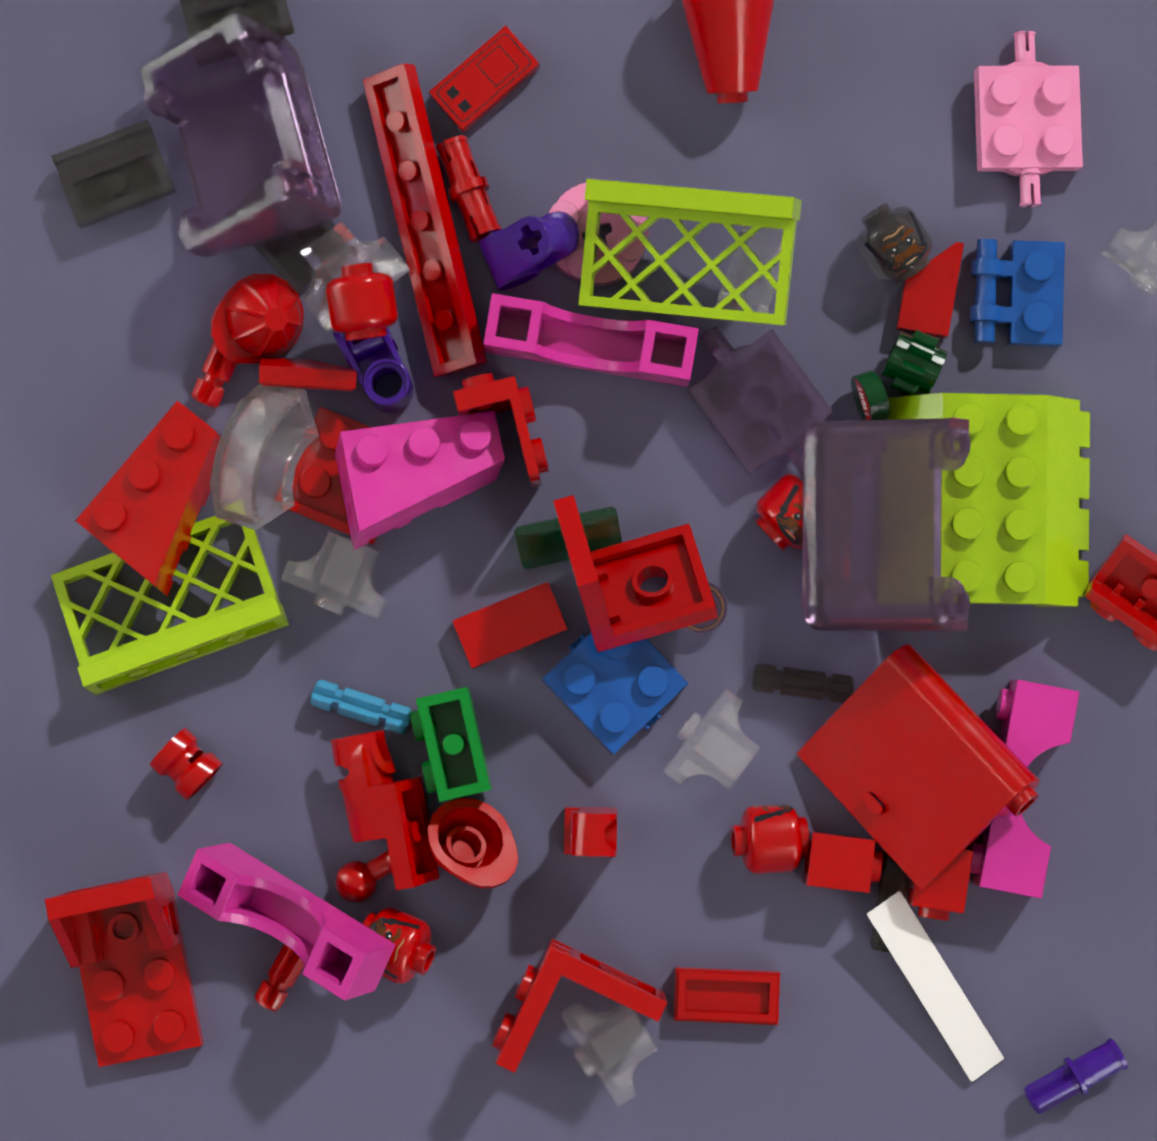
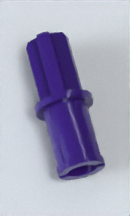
[1024,1038,1128,1114]

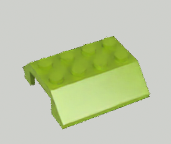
[881,393,1090,607]

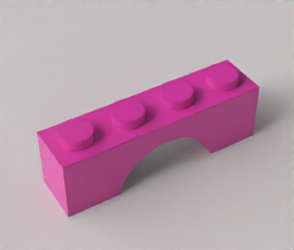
[483,293,699,387]
[970,680,1080,899]
[177,842,396,1001]

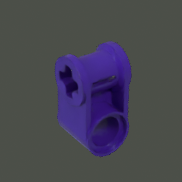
[478,211,580,291]
[332,327,414,413]

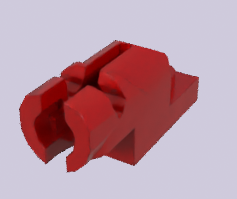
[331,730,440,890]

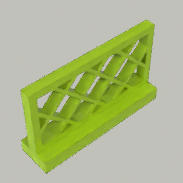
[578,179,802,326]
[51,505,289,695]

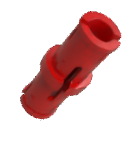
[435,135,501,243]

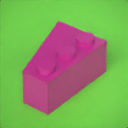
[335,411,505,551]

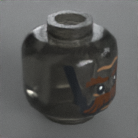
[856,203,933,283]

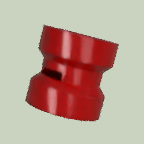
[149,728,223,801]

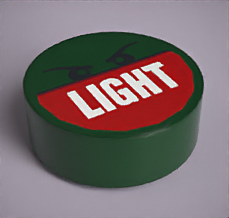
[851,370,890,425]

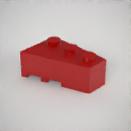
[75,400,229,597]

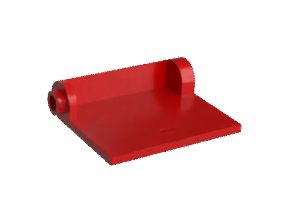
[796,644,1040,891]

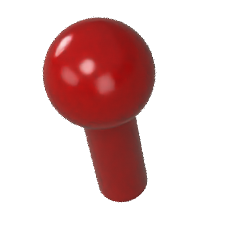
[335,850,391,903]

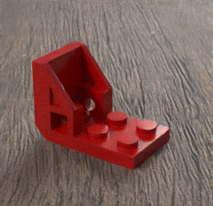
[44,871,204,1067]

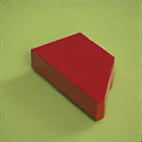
[896,242,964,339]
[259,357,357,391]

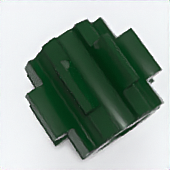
[881,329,948,396]

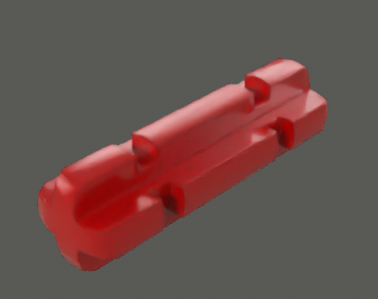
[192,343,237,408]
[255,944,304,1012]

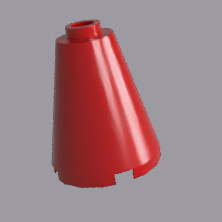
[681,0,775,104]

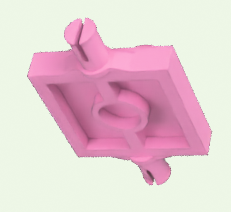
[974,31,1083,208]

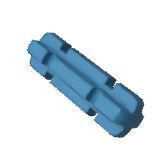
[310,680,412,734]

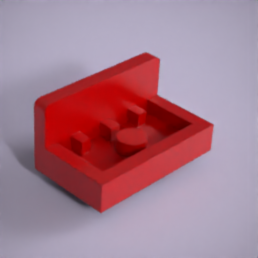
[1085,533,1157,651]

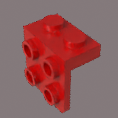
[453,373,549,488]

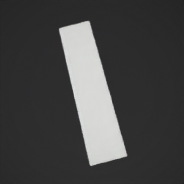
[867,891,1004,1082]

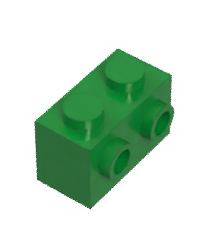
[410,687,493,802]

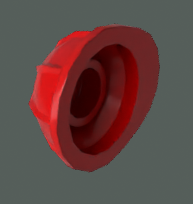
[211,273,304,364]
[426,798,518,889]

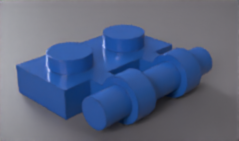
[970,239,1065,347]

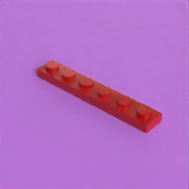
[362,63,487,377]

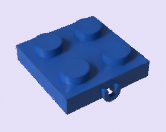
[541,633,689,755]

